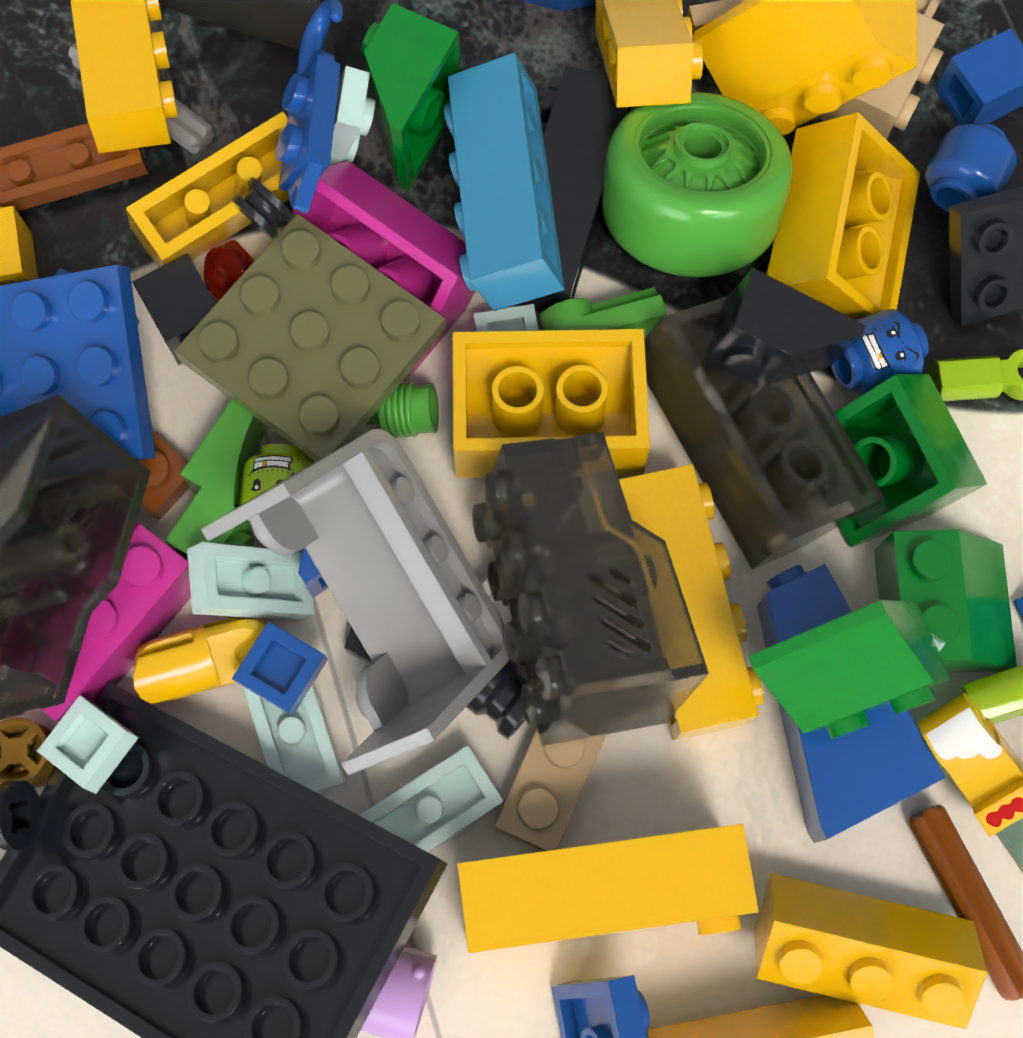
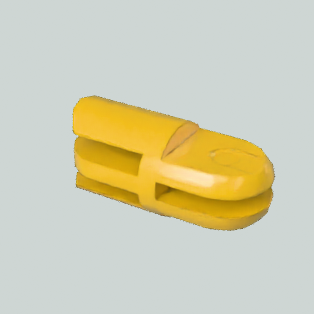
[133,617,267,704]

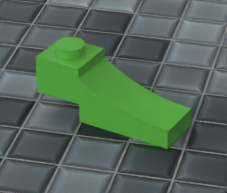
[165,399,268,561]

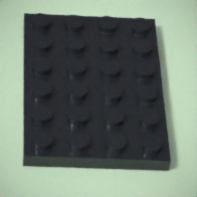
[0,682,448,1038]

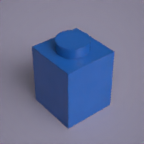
[935,28,1023,125]

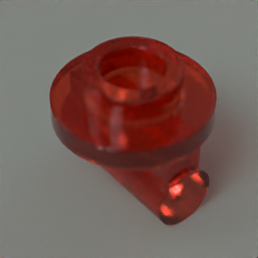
[203,240,255,301]

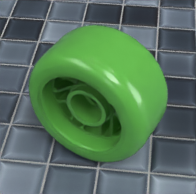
[601,92,793,277]

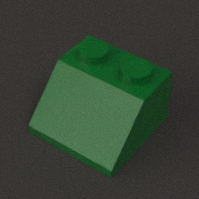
[361,3,461,191]
[795,374,987,547]
[874,529,1017,673]
[748,600,951,740]

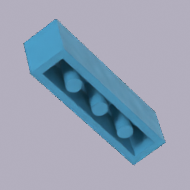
[444,52,564,311]

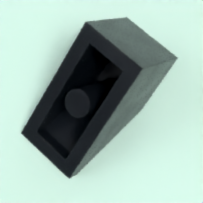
[705,268,865,387]

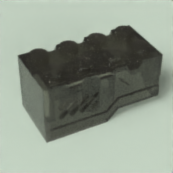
[0,394,151,720]
[472,432,709,746]

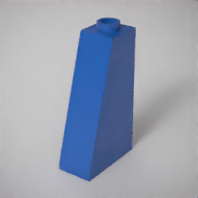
[757,564,946,843]

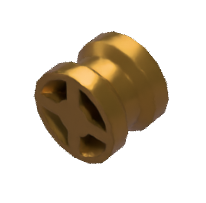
[0,717,57,788]

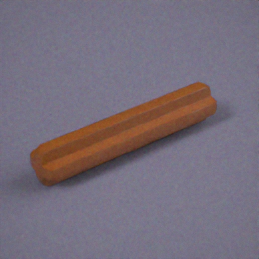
[909,804,1023,1001]

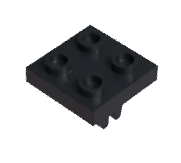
[947,186,1023,326]

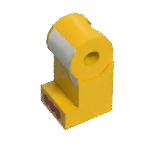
[917,692,1023,837]

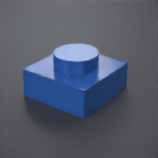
[232,621,328,717]

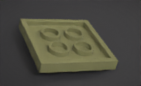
[174,213,446,462]

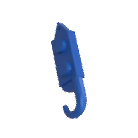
[276,0,343,214]

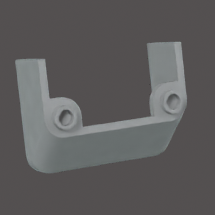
[201,429,511,775]

